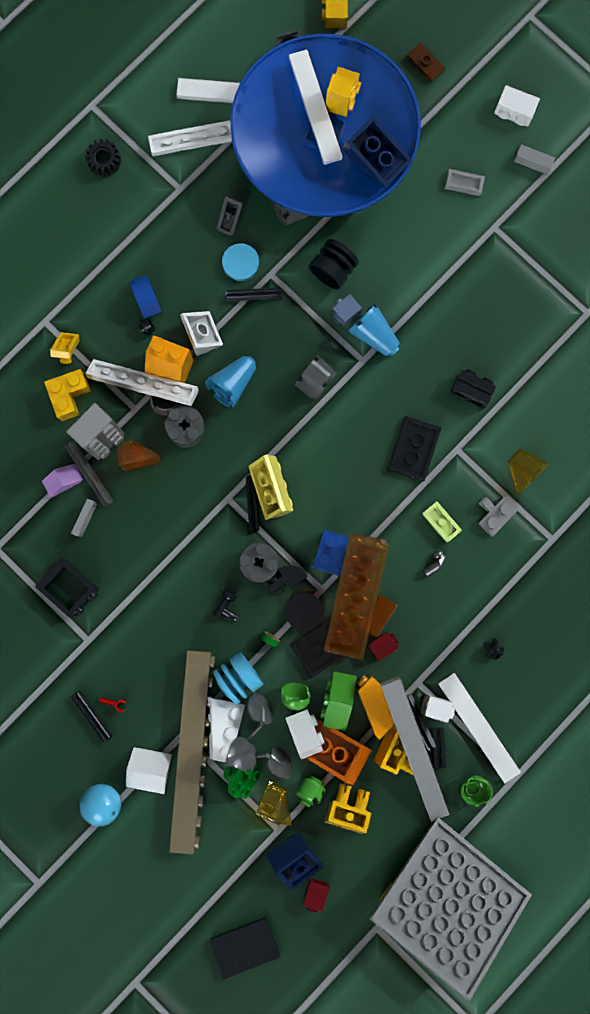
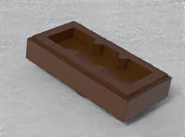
[407,43,445,83]

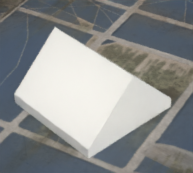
[180,311,223,356]
[126,747,172,794]

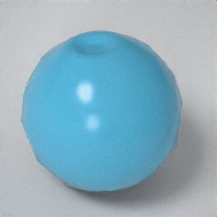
[79,784,121,826]

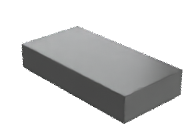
[444,169,485,196]
[71,498,97,538]

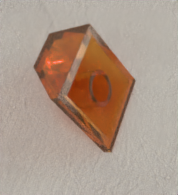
[117,440,162,471]

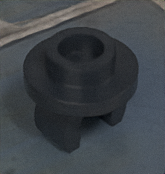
[483,638,505,660]

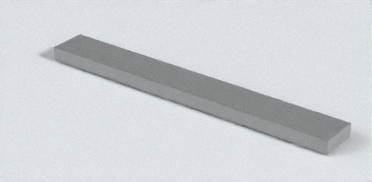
[380,676,449,822]

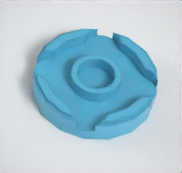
[222,244,259,281]

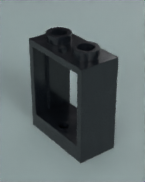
[35,557,99,618]

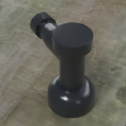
[212,589,239,622]

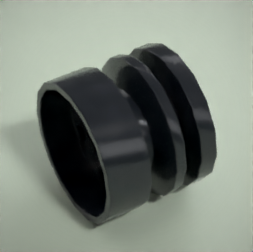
[308,239,359,290]

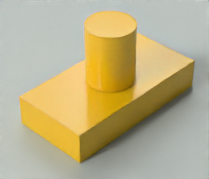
[50,332,79,364]

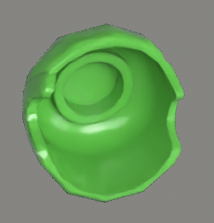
[281,683,311,711]
[460,775,493,807]

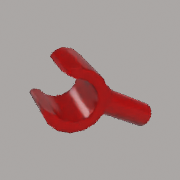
[99,698,126,712]

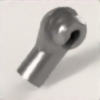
[423,550,447,577]

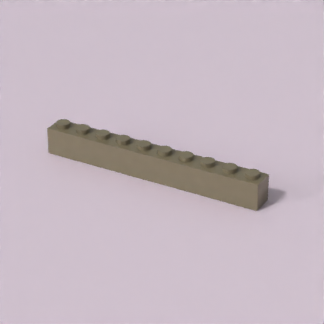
[170,650,215,854]

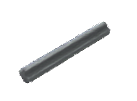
[64,441,113,507]

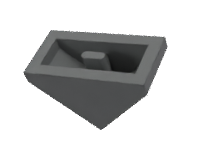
[216,195,245,237]

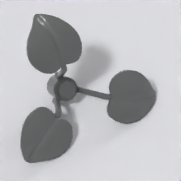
[226,692,292,779]

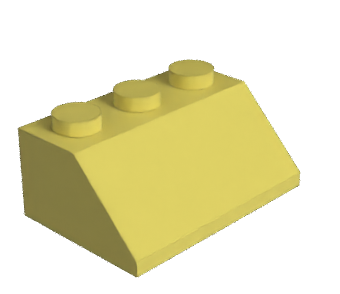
[248,455,293,520]

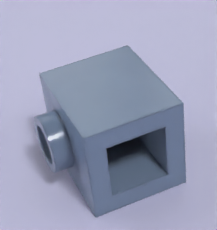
[332,294,362,327]

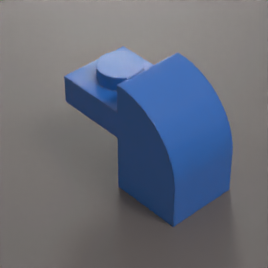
[130,275,162,319]

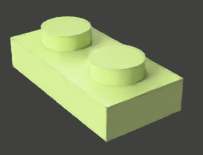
[422,501,462,543]

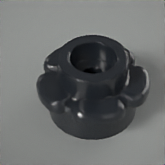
[139,318,156,335]

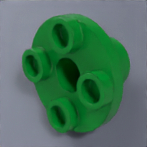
[224,763,262,799]

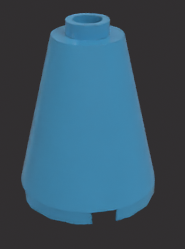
[348,304,400,356]
[205,356,256,407]

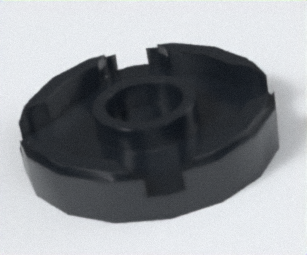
[286,593,324,631]

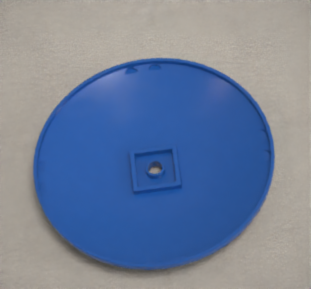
[230,34,421,217]

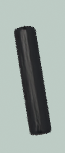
[226,288,281,302]
[246,475,260,532]
[71,691,112,743]
[406,694,436,751]

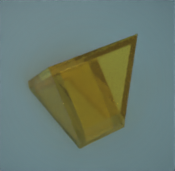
[508,448,548,495]
[256,781,292,826]

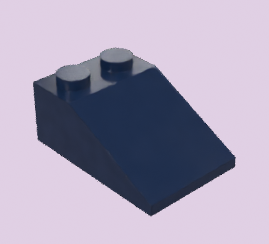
[341,116,413,188]

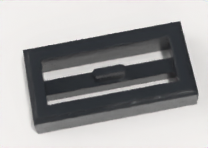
[427,727,446,768]

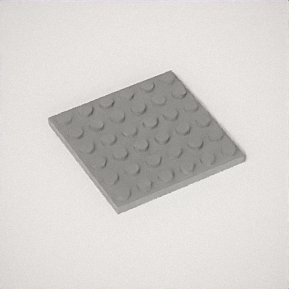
[369,817,532,1001]

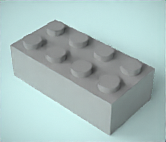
[67,403,125,461]

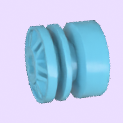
[213,652,264,705]

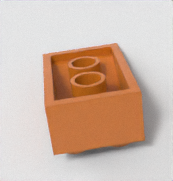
[306,719,372,785]

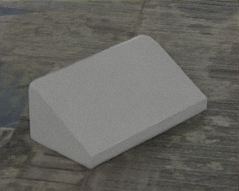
[514,144,555,175]

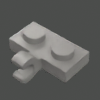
[478,496,519,537]

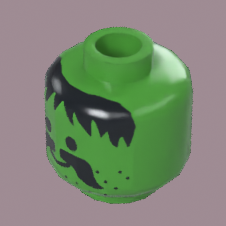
[296,776,325,808]

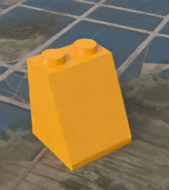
[145,335,194,383]
[356,675,394,740]

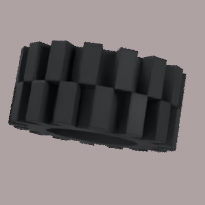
[85,139,121,177]

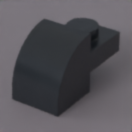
[267,565,307,594]

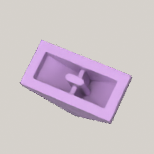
[42,463,85,498]

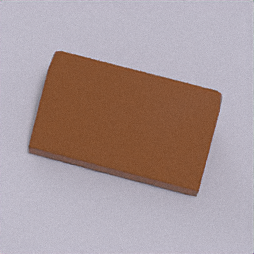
[360,595,398,638]

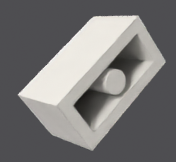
[494,86,540,127]
[420,693,455,723]
[286,709,325,759]

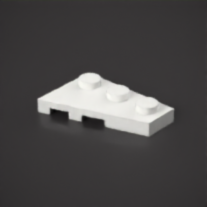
[208,697,245,762]

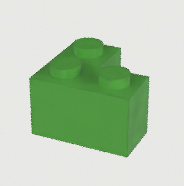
[320,671,357,731]

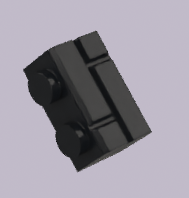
[450,369,497,409]

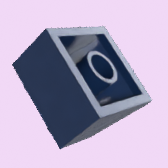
[266,832,324,890]

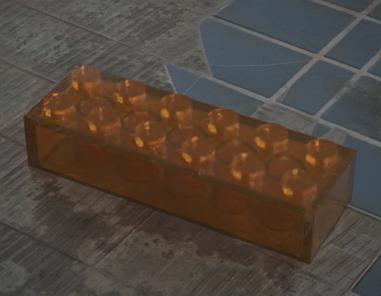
[324,532,389,660]

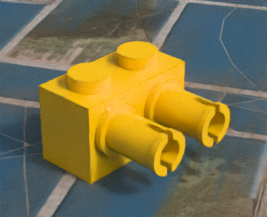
[374,726,413,775]
[324,783,371,834]

